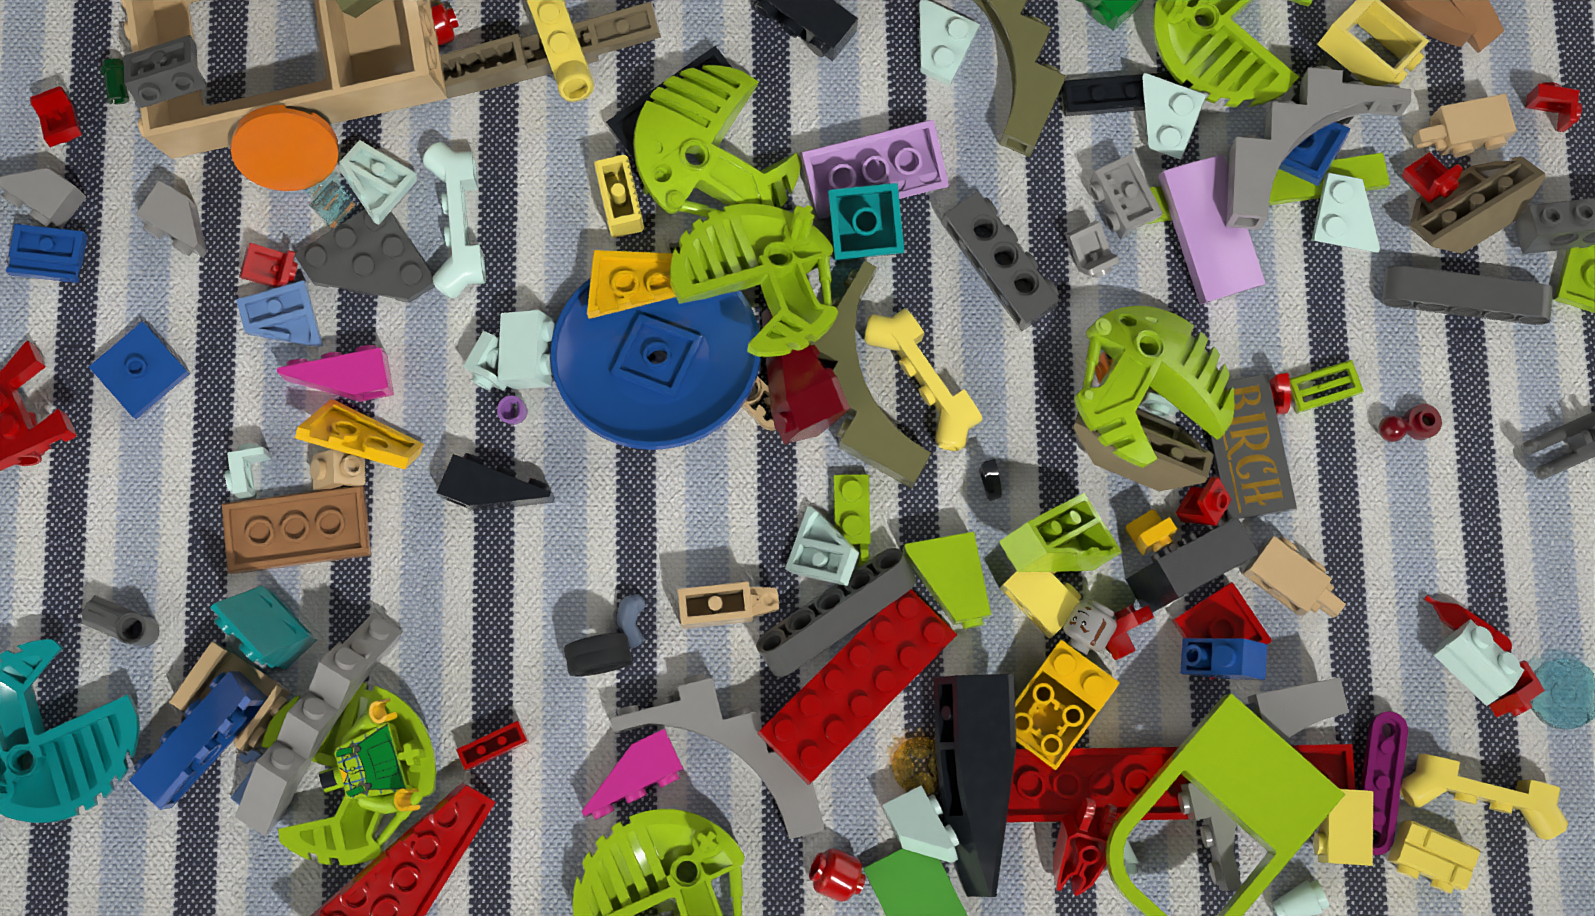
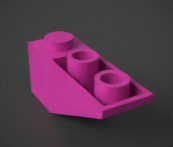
[277,345,394,402]
[581,729,684,820]

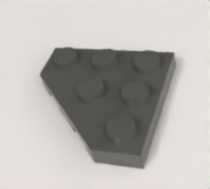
[294,209,435,303]

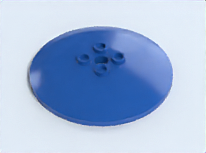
[551,278,761,450]

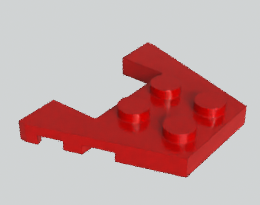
[0,341,77,471]

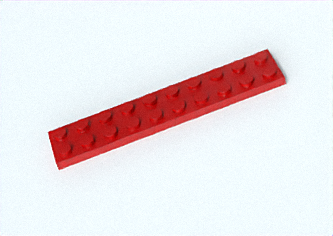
[1006,744,1355,823]

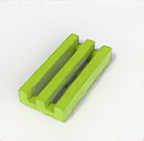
[1290,360,1364,414]

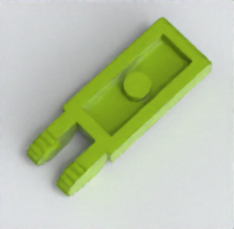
[833,474,871,567]

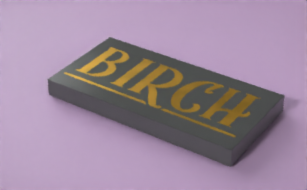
[1207,374,1297,522]

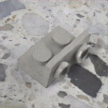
[1089,154,1163,239]

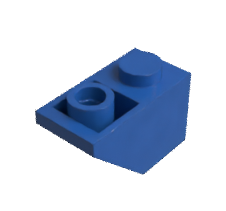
[1180,638,1267,680]

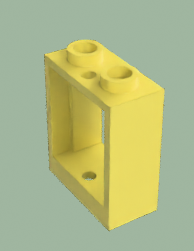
[1317,0,1429,86]

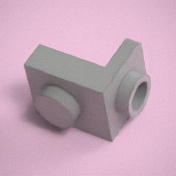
[1065,220,1120,277]

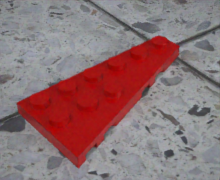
[311,782,496,916]

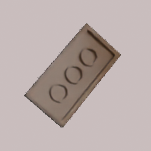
[222,485,372,575]

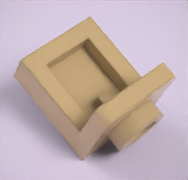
[310,449,365,491]

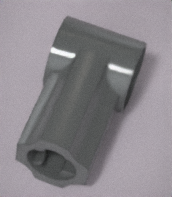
[81,595,160,648]

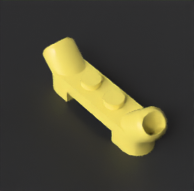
[527,0,595,102]
[864,308,983,451]
[1400,754,1569,840]

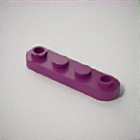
[1360,711,1408,855]

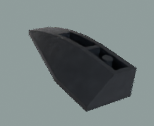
[933,674,1016,897]

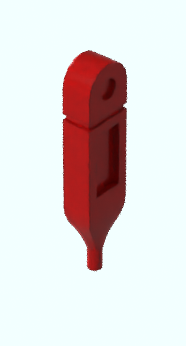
[1424,595,1512,652]

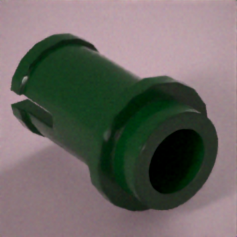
[100,58,130,105]

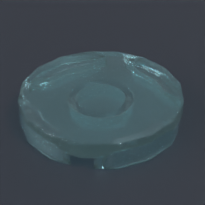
[1530,658,1595,730]

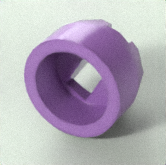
[497,395,528,425]

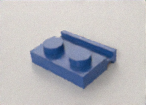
[6,224,88,283]

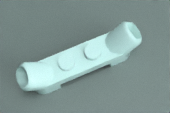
[423,142,486,299]

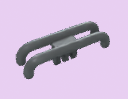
[1521,411,1595,480]

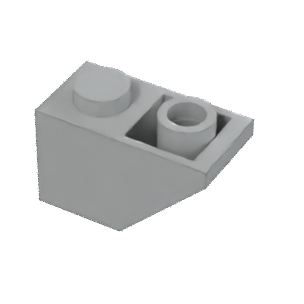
[0,168,86,229]
[136,180,207,258]

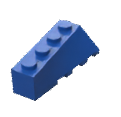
[129,671,268,810]

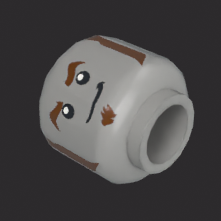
[1063,599,1117,655]

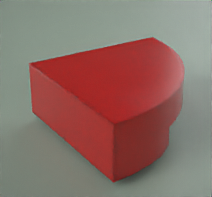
[1270,373,1291,415]

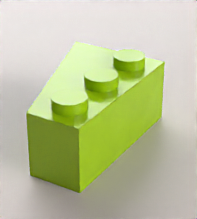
[999,492,1122,572]

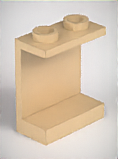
[169,642,291,752]

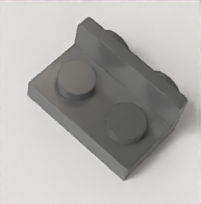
[124,35,206,108]

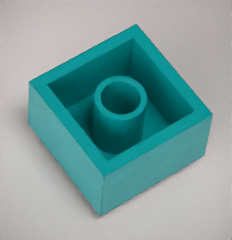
[828,183,904,261]

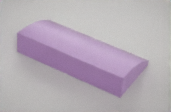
[799,120,949,219]
[1158,155,1266,305]

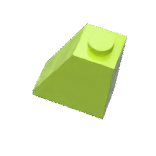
[902,531,991,629]

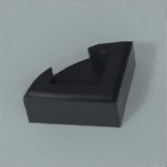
[979,459,1002,501]

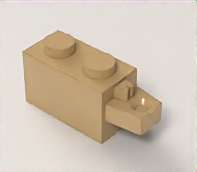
[1412,93,1517,157]
[1242,536,1346,618]
[677,581,779,629]

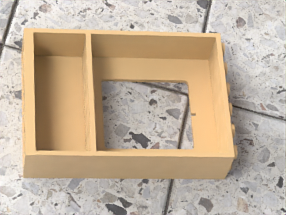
[121,0,448,159]

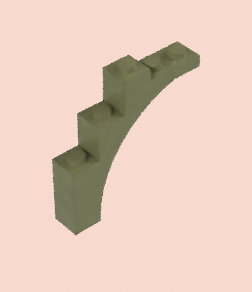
[973,0,1066,158]
[809,260,931,489]

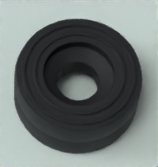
[564,633,632,677]

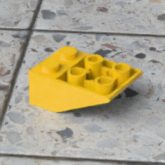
[1015,640,1120,770]

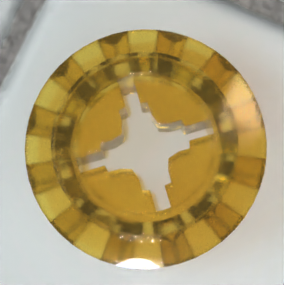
[892,737,939,794]

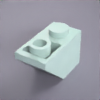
[883,786,959,863]

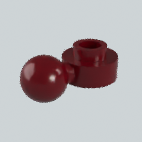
[1378,404,1442,442]

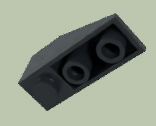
[753,0,858,61]
[436,453,555,511]

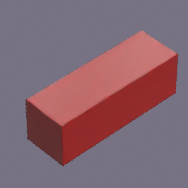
[456,721,529,771]

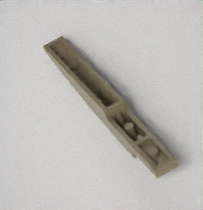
[407,2,661,108]

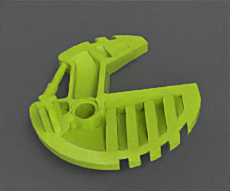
[1153,0,1312,107]
[633,65,801,217]
[670,204,838,357]
[1074,306,1235,468]
[262,682,436,865]
[573,809,745,916]

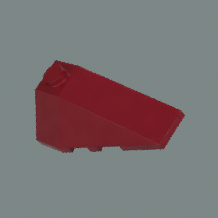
[761,307,850,445]

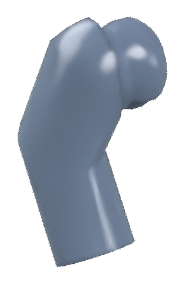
[616,594,646,649]

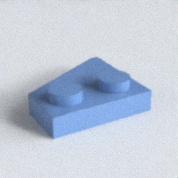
[236,280,324,347]

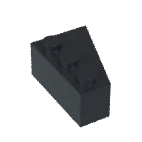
[1125,517,1259,613]

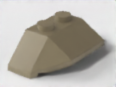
[1410,156,1545,254]
[1073,410,1214,492]

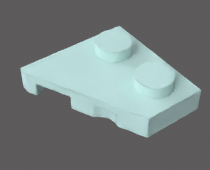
[919,0,980,86]
[1142,73,1207,160]
[339,140,417,225]
[1311,173,1380,253]
[785,506,859,586]

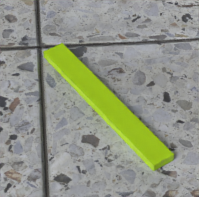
[1147,152,1390,224]

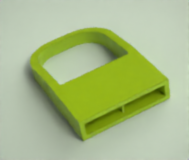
[1106,693,1346,916]

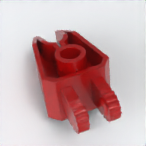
[1053,798,1117,896]

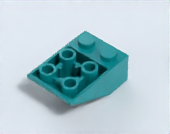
[210,585,317,670]

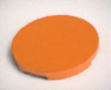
[231,105,338,191]

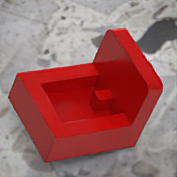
[1525,82,1582,133]
[30,86,82,148]
[1402,152,1463,203]
[239,242,298,288]
[1176,477,1232,526]
[1105,604,1155,660]
[1489,660,1545,718]

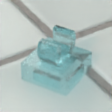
[308,180,356,229]

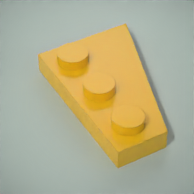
[587,250,676,319]
[295,399,424,470]

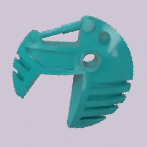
[0,639,140,823]

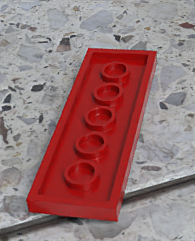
[757,589,957,786]

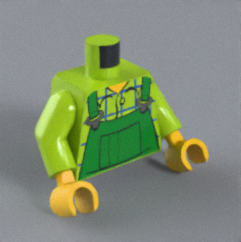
[319,698,420,814]

